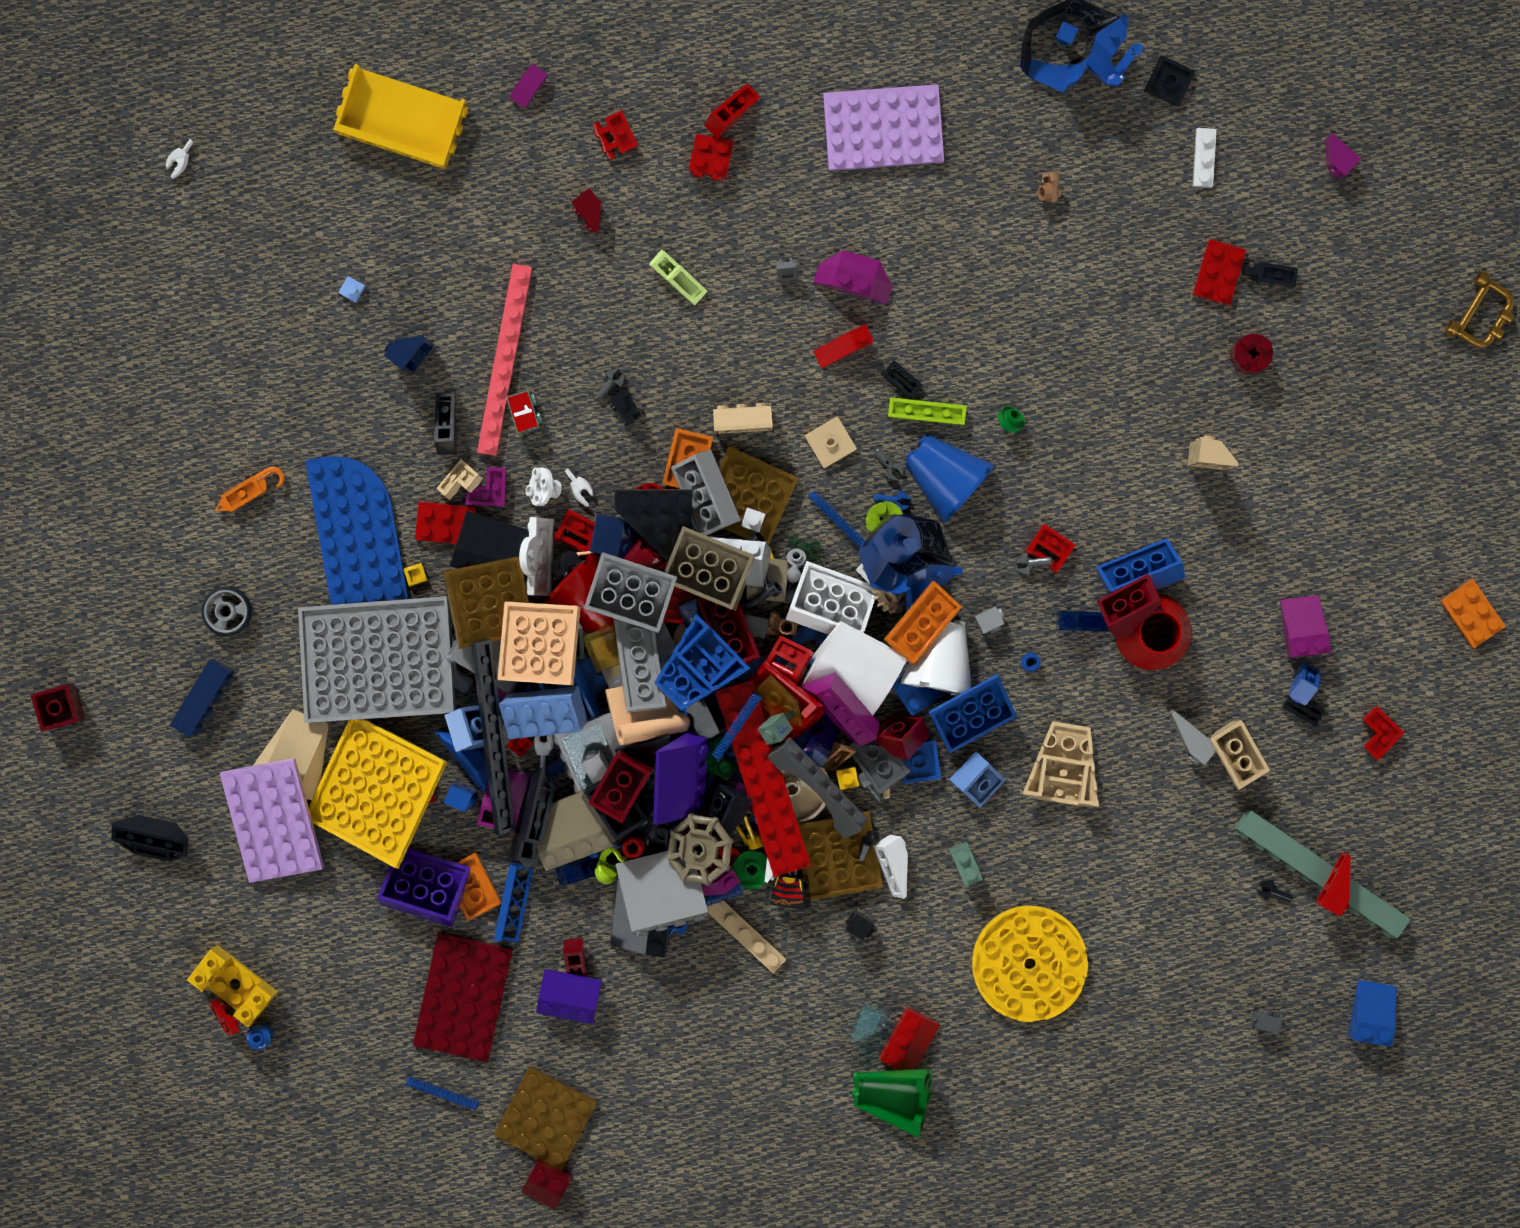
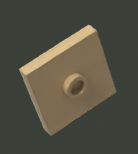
[804,416,857,469]

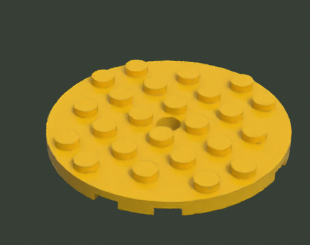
[972,905,1088,1022]

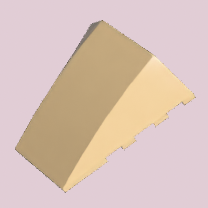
[253,709,329,800]
[1022,721,1099,807]

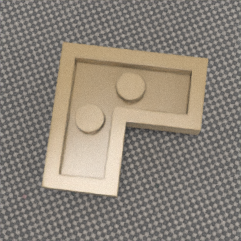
[437,459,483,500]

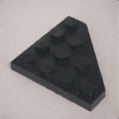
[614,489,692,562]

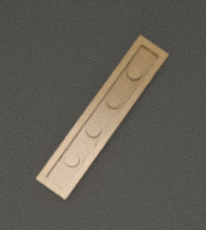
[707,898,786,974]

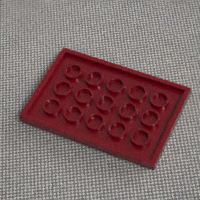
[412,932,513,1062]

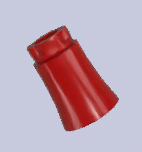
[621,831,647,858]

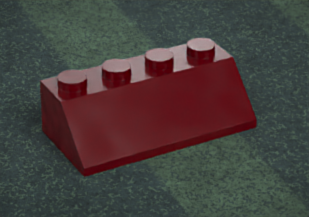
[696,597,760,665]

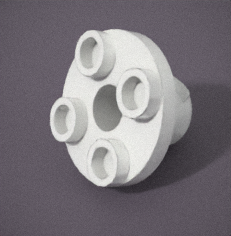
[526,468,562,506]

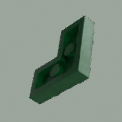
[706,734,737,783]

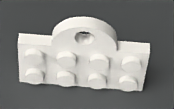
[519,517,554,596]

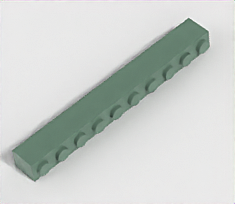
[1234,809,1411,938]

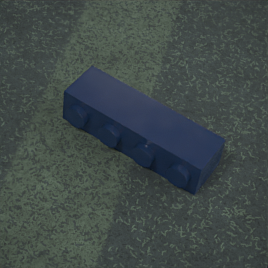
[170,659,234,737]

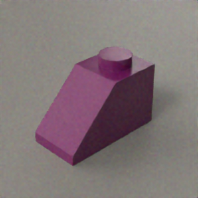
[1325,133,1361,179]
[701,859,740,896]

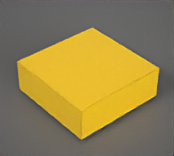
[404,563,428,587]

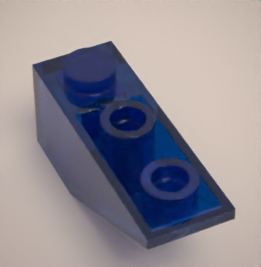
[555,852,618,885]

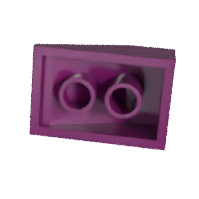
[1280,595,1331,658]

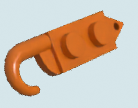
[215,466,285,513]

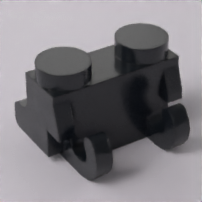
[609,388,645,426]

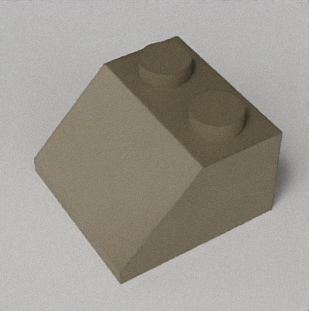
[745,558,788,602]

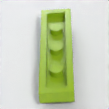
[888,397,967,425]

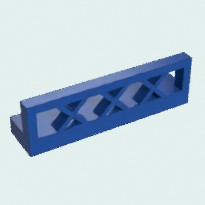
[494,863,534,943]

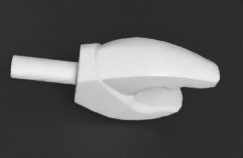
[166,139,194,179]
[565,469,594,507]
[534,735,554,769]

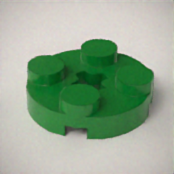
[733,850,767,889]

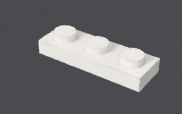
[1193,128,1216,188]

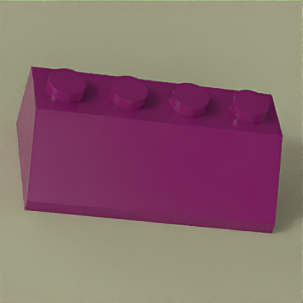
[803,672,880,746]

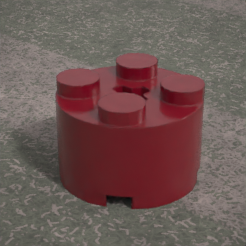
[1230,334,1273,375]
[624,540,668,572]

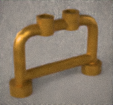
[1444,270,1514,348]

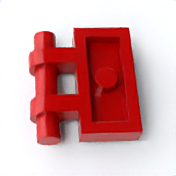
[593,110,638,160]

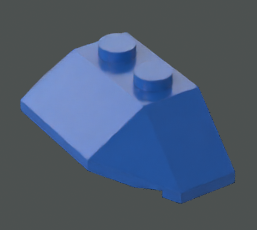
[434,729,488,792]

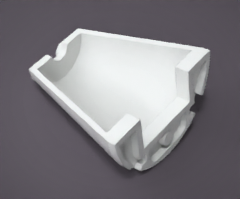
[901,621,972,697]

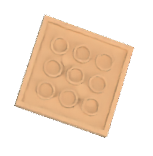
[497,602,580,686]

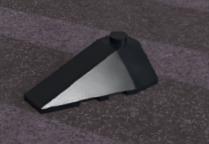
[695,779,753,855]

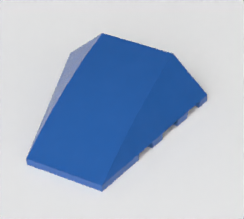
[654,614,751,711]

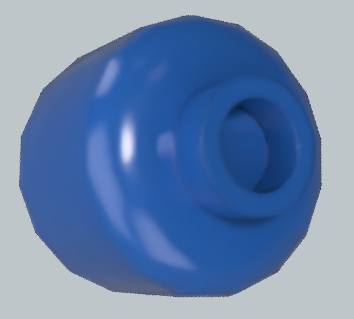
[246,1023,274,1050]

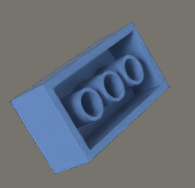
[499,686,588,739]

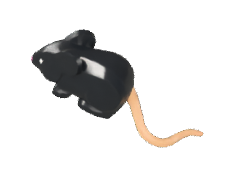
[551,551,593,585]

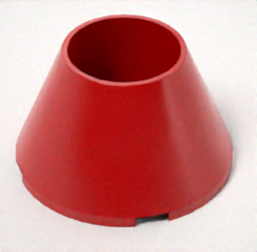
[1115,594,1191,670]

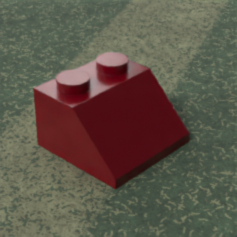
[875,712,930,760]
[521,1159,572,1210]

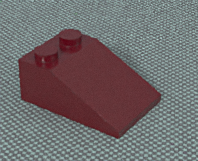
[1097,574,1162,640]
[588,750,654,823]

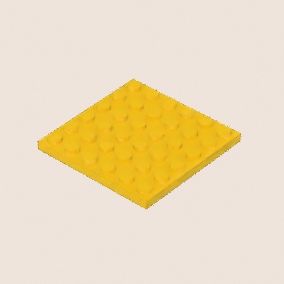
[309,719,448,868]

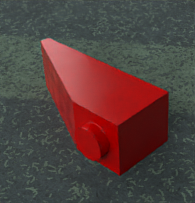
[704,84,761,139]
[813,324,874,369]
[1315,852,1351,916]

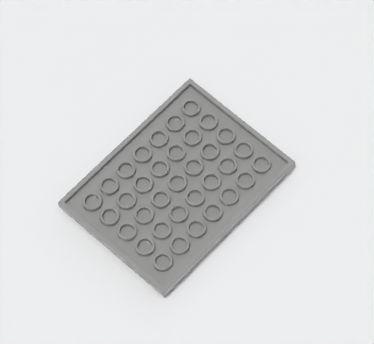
[298,596,456,723]

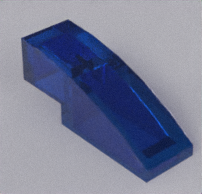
[804,712,838,768]

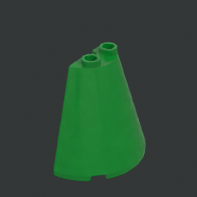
[852,1069,932,1137]

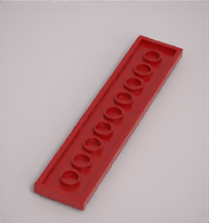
[715,680,811,877]

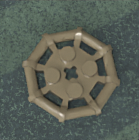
[666,813,734,886]

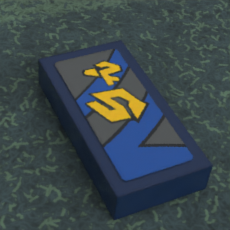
[677,598,704,629]

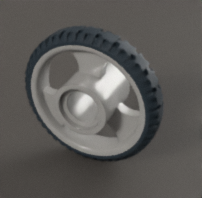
[201,586,252,636]

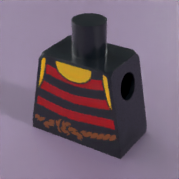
[770,870,811,910]

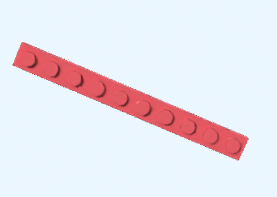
[477,264,532,456]

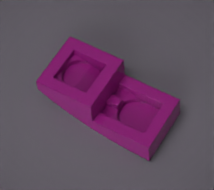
[509,64,548,108]

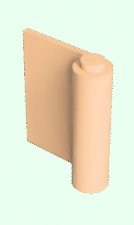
[605,686,690,745]

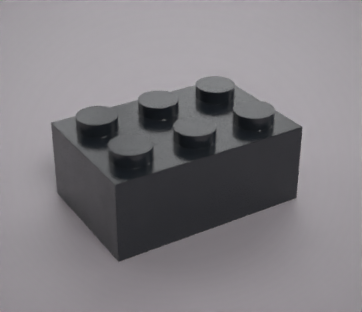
[581,782,648,846]

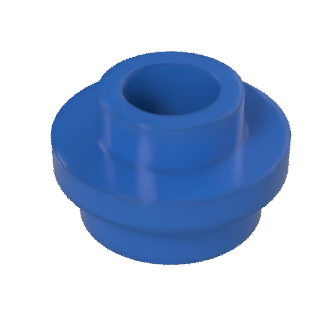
[1021,653,1041,672]

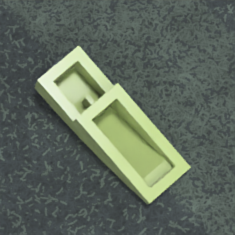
[649,250,707,305]

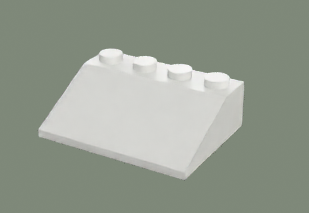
[786,561,876,635]

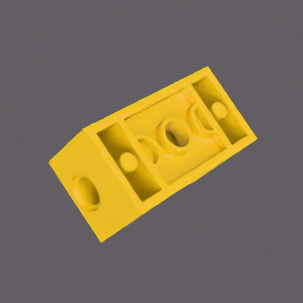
[187,945,278,1027]

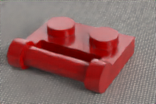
[553,509,595,557]
[1024,524,1076,573]
[765,635,814,683]

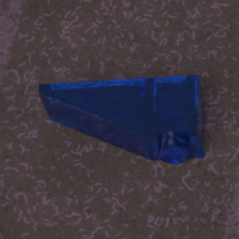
[1056,611,1111,632]

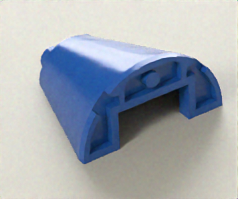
[905,435,994,524]

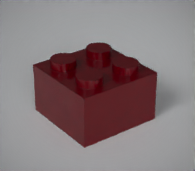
[30,683,85,732]

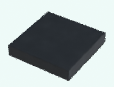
[1144,55,1195,107]

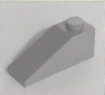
[1169,710,1216,765]

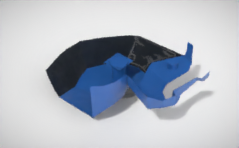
[1020,0,1144,92]
[858,514,963,612]

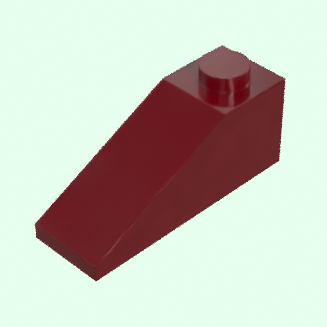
[563,938,588,977]

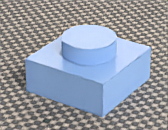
[338,276,366,303]

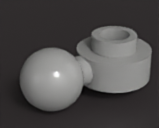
[787,549,806,583]

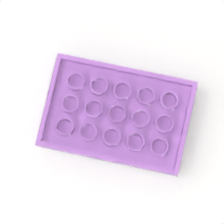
[823,84,944,171]
[220,758,324,883]

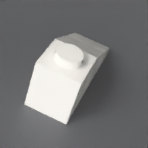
[873,835,908,899]

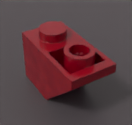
[571,188,603,235]

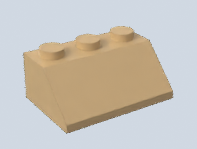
[713,403,773,434]
[1187,436,1238,470]
[1209,720,1270,790]

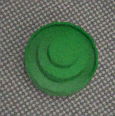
[997,406,1025,433]

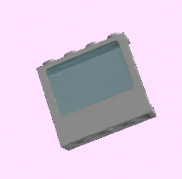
[552,712,633,794]

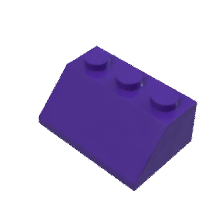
[536,969,602,1024]

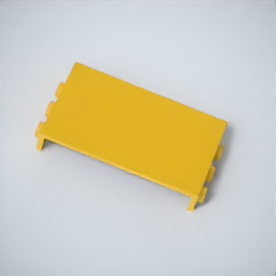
[333,64,469,169]

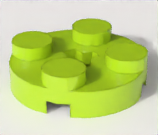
[866,501,903,533]

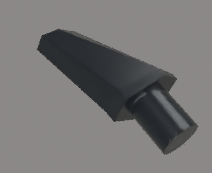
[859,830,875,862]

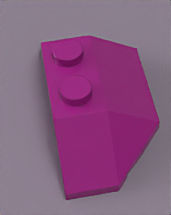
[813,250,892,305]

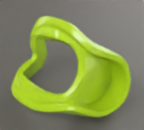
[595,847,632,884]

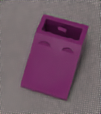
[477,770,530,833]

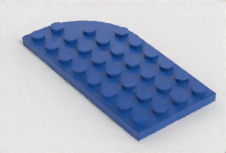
[305,456,409,605]

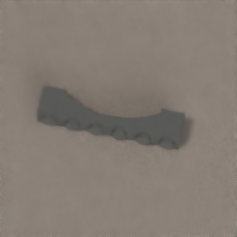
[768,737,867,839]

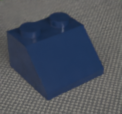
[589,514,639,559]

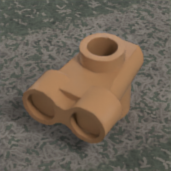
[1038,172,1061,202]
[766,612,799,637]

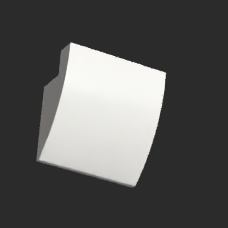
[799,621,907,715]

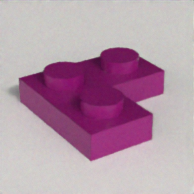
[466,467,507,507]

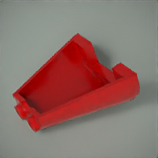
[542,553,614,638]
[747,662,825,746]

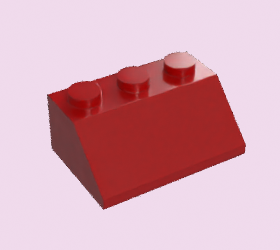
[879,1006,940,1070]

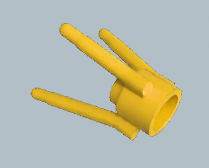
[736,815,764,850]

